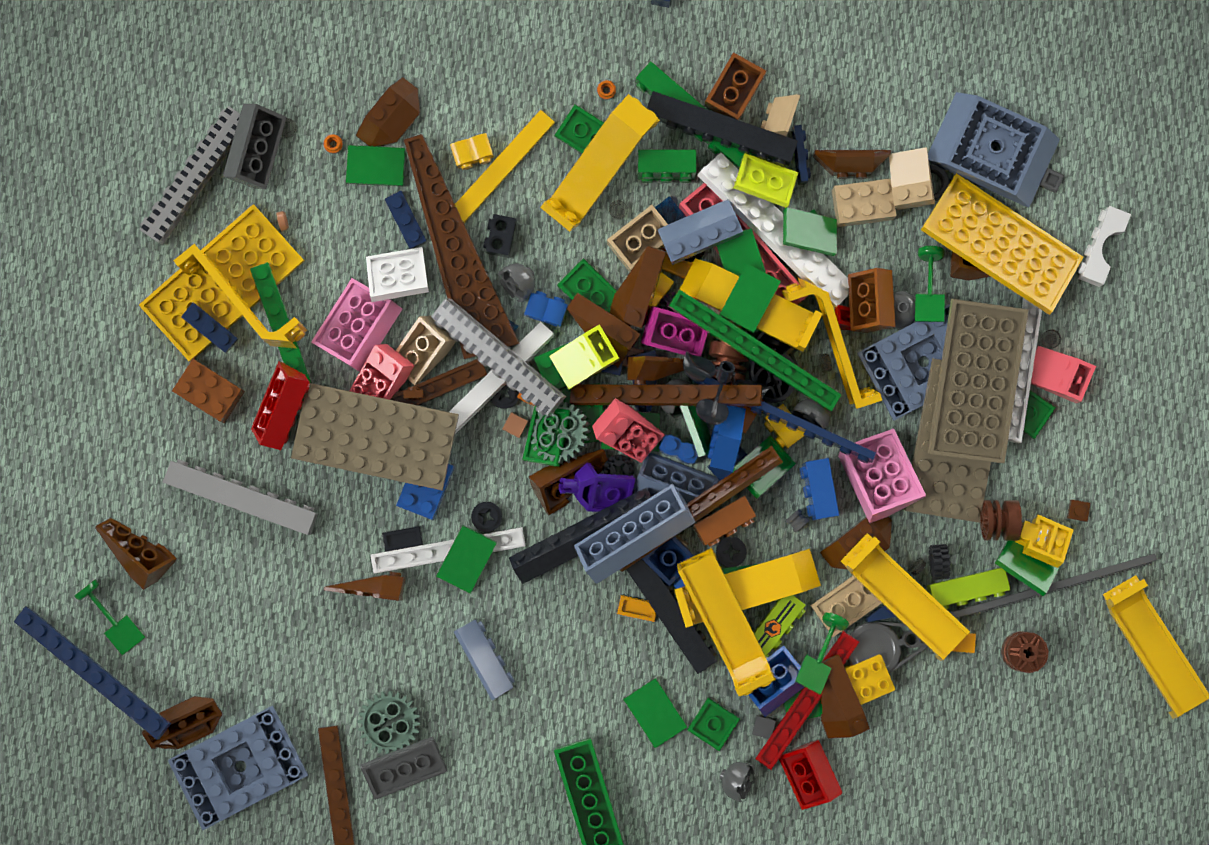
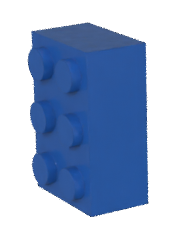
[708,406,746,472]
[799,458,839,521]
[396,464,455,520]
[748,646,804,717]

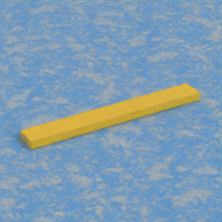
[455,110,555,223]

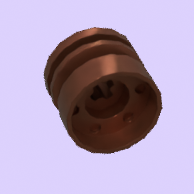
[709,341,749,382]
[980,500,1022,541]
[1001,631,1049,673]

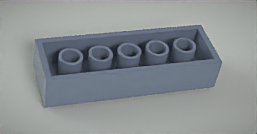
[574,484,696,584]

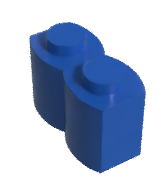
[524,291,568,328]
[659,435,698,465]

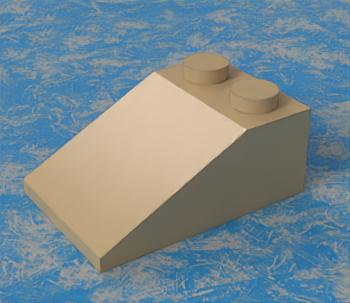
[761,94,800,136]
[889,147,935,210]
[396,316,456,385]

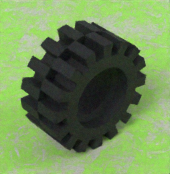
[929,544,951,580]

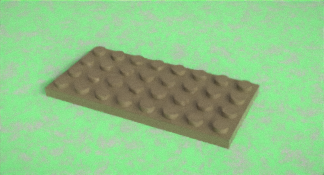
[928,299,1029,464]
[904,358,991,523]
[291,383,459,491]

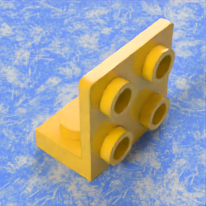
[845,654,895,705]

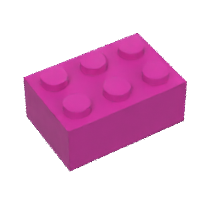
[641,306,708,357]

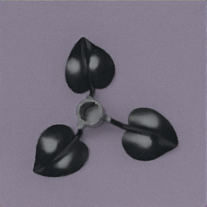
[683,352,769,425]

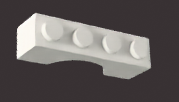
[1078,206,1131,287]

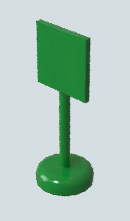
[915,246,945,322]
[74,579,145,655]
[795,612,849,695]

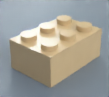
[832,179,896,227]
[607,205,668,272]

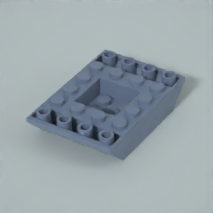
[928,92,1060,208]
[857,304,950,421]
[168,705,308,830]

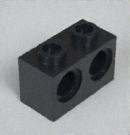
[483,214,517,258]

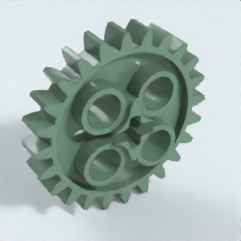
[530,402,591,464]
[357,691,421,754]

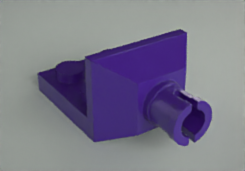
[559,463,635,512]

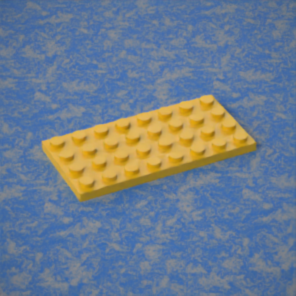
[921,173,1083,315]
[139,204,304,362]

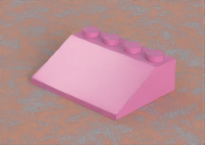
[311,278,402,372]
[838,429,926,523]

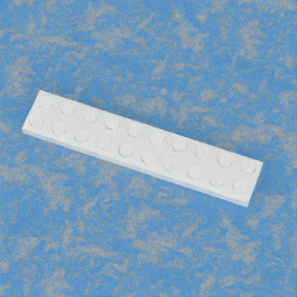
[697,153,849,309]

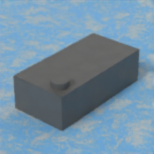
[223,103,286,189]

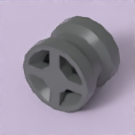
[785,509,809,533]

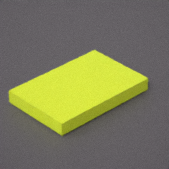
[733,153,798,208]

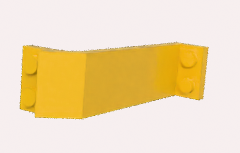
[540,94,660,232]
[173,244,308,348]
[680,259,822,352]
[782,278,882,409]
[841,533,970,661]
[677,548,776,696]
[675,549,821,627]
[1103,575,1209,719]

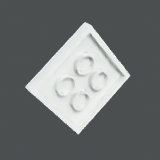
[366,247,429,302]

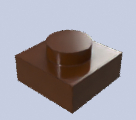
[403,387,425,400]
[1067,500,1090,522]

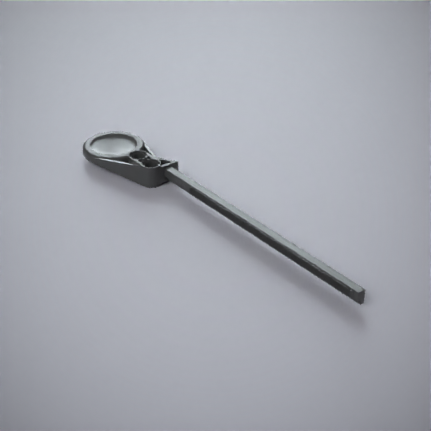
[848,553,1157,673]

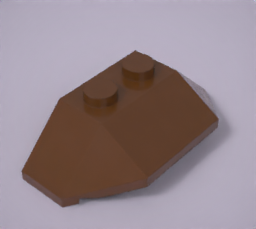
[356,77,420,147]
[813,150,891,179]
[820,516,892,570]
[142,696,222,749]

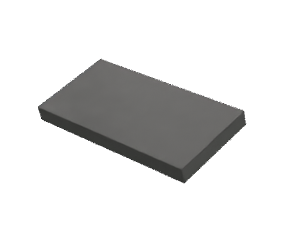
[360,736,448,800]

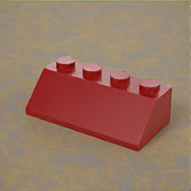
[251,361,310,450]

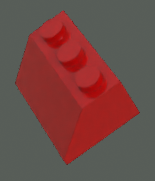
[779,739,843,810]

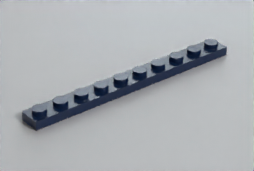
[696,378,876,463]
[14,606,171,740]

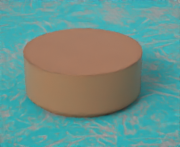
[276,211,289,231]

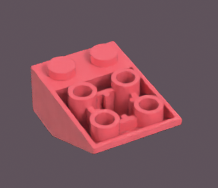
[350,344,415,400]
[1031,346,1096,403]
[592,398,665,463]

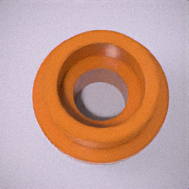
[597,80,616,100]
[324,134,343,154]

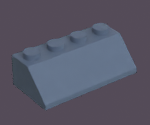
[657,199,743,265]
[633,453,719,518]
[454,619,515,700]

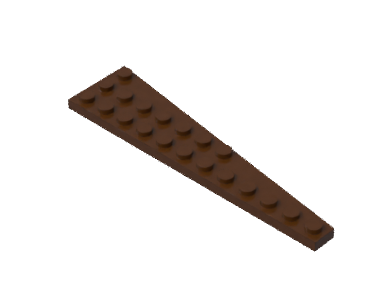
[404,134,520,360]

